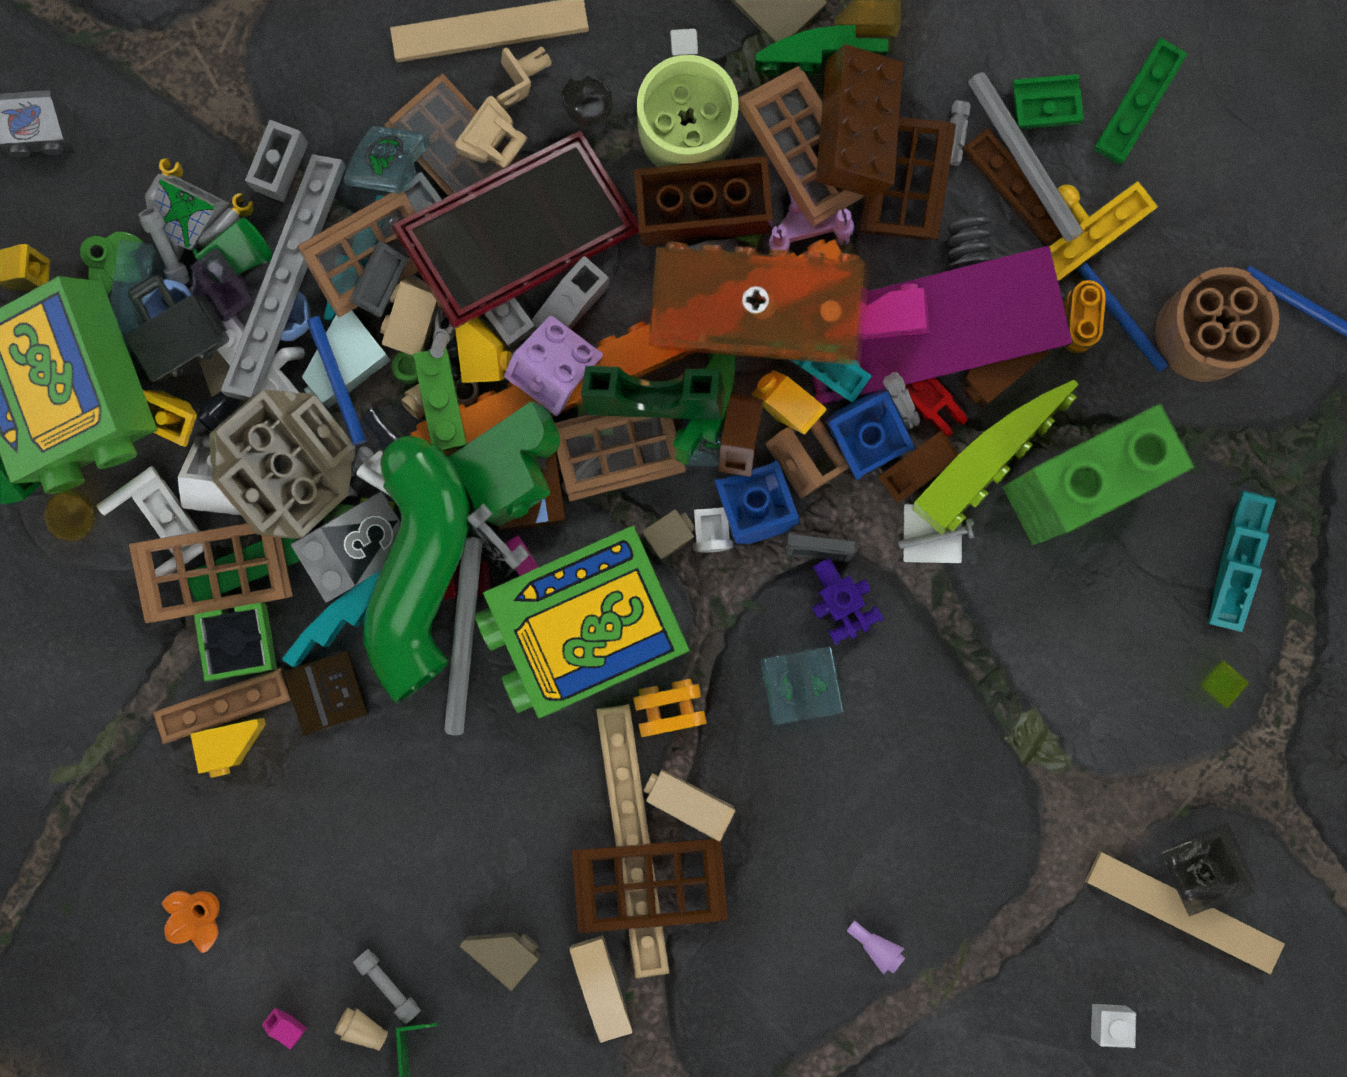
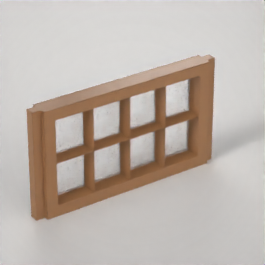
[738,66,865,227]

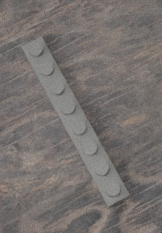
[221,154,346,401]

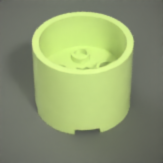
[637,55,739,167]

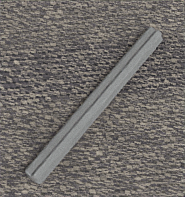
[968,72,1083,242]
[444,536,482,735]

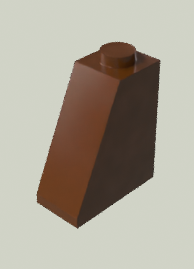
[962,351,1049,408]

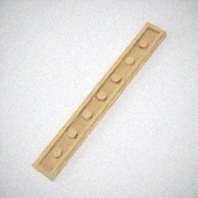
[596,704,669,978]

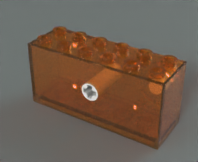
[648,242,869,365]

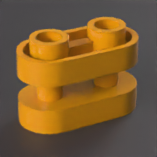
[1064,280,1106,353]
[633,679,707,737]

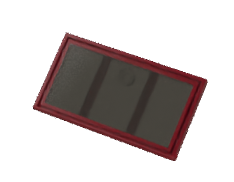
[392,131,639,329]

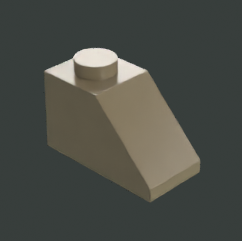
[460,932,541,991]

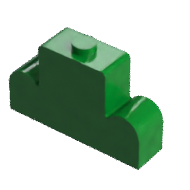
[448,401,560,527]

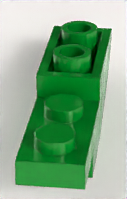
[754,25,888,77]
[673,333,735,465]

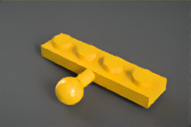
[1049,181,1158,282]

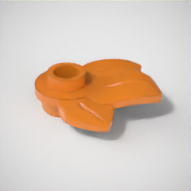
[162,891,220,953]

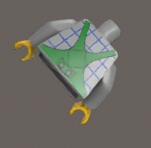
[145,158,254,261]

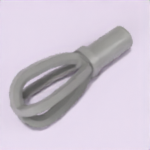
[430,307,456,358]

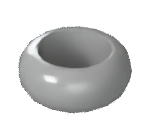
[454,378,480,406]

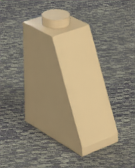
[644,769,736,841]

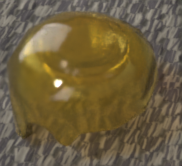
[44,491,97,541]

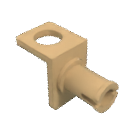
[496,47,551,110]

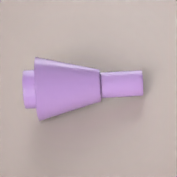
[847,921,905,975]

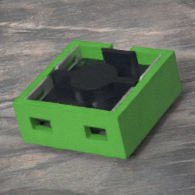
[194,603,277,681]

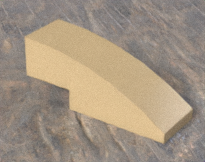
[569,935,633,1043]

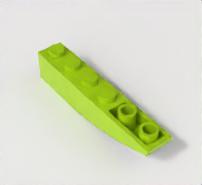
[912,380,1079,535]

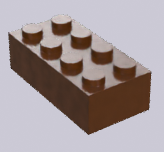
[816,44,903,198]
[634,156,773,246]

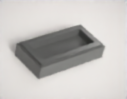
[349,241,410,317]
[785,534,856,563]

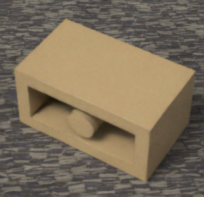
[381,277,440,356]

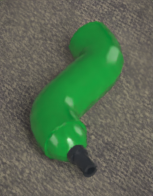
[360,406,470,704]

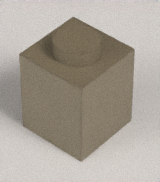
[642,509,696,561]

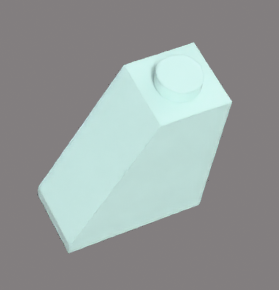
[302,310,391,408]

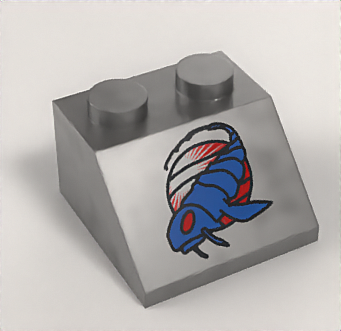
[0,90,74,157]

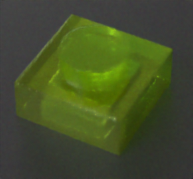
[1198,660,1249,708]

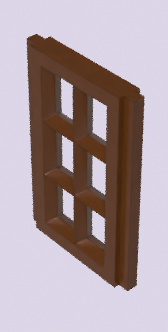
[860,117,956,241]

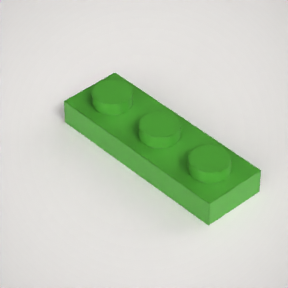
[413,347,467,452]

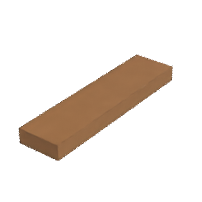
[153,668,292,744]

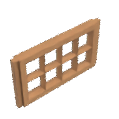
[129,523,293,623]

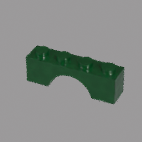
[581,366,725,420]

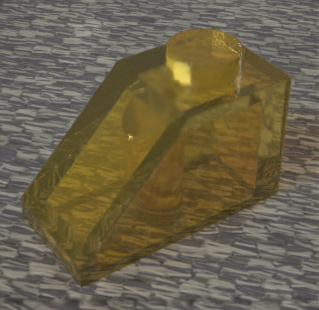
[833,0,901,36]

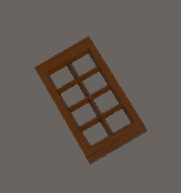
[572,838,728,933]

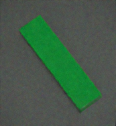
[1092,37,1188,166]
[187,529,313,602]

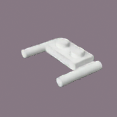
[96,466,204,584]

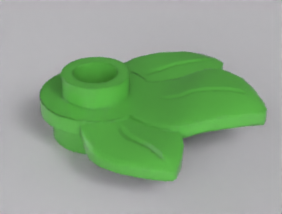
[80,232,143,294]

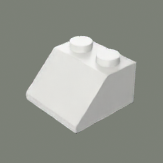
[178,436,240,515]

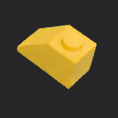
[0,244,50,291]
[455,317,512,383]
[751,370,827,435]
[143,390,197,447]
[191,718,266,778]

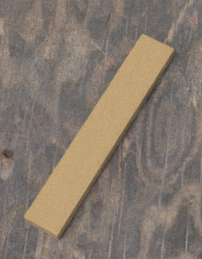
[390,0,589,63]
[1085,851,1285,974]

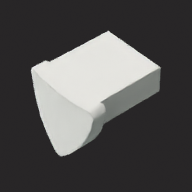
[693,508,734,552]

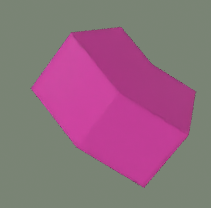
[505,535,539,576]
[262,1008,308,1050]

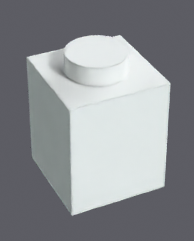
[1091,1004,1136,1048]

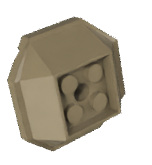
[210,390,356,539]

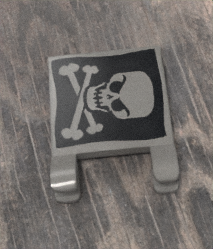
[466,503,530,578]

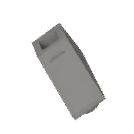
[522,256,610,341]

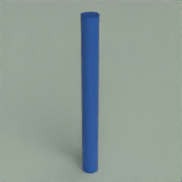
[1076,263,1170,373]
[1245,265,1347,337]
[307,316,367,446]

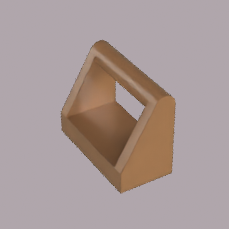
[765,419,849,499]

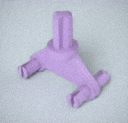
[769,174,854,261]

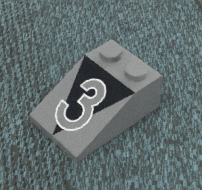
[291,491,400,603]

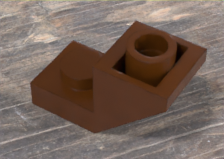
[718,395,763,477]
[878,431,959,503]

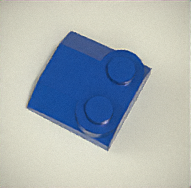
[826,389,915,480]
[715,460,799,544]

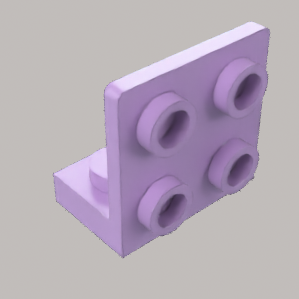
[503,316,603,416]

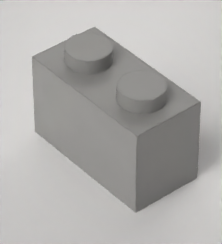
[245,120,308,203]

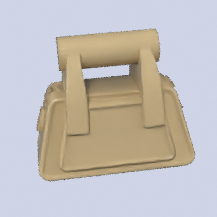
[455,96,528,169]

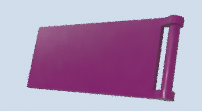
[794,246,1072,405]

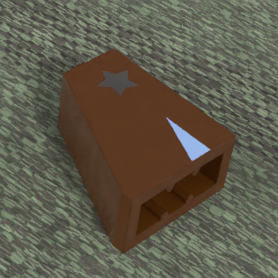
[498,452,567,532]

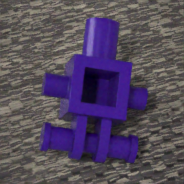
[812,558,884,646]

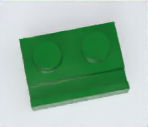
[1012,74,1084,129]

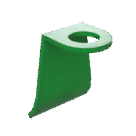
[193,217,273,284]
[396,1022,438,1077]

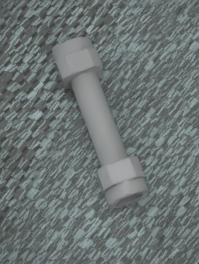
[138,207,190,284]
[353,949,421,1024]

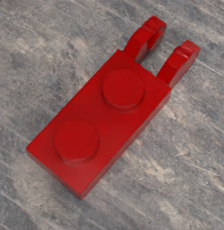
[905,378,968,439]

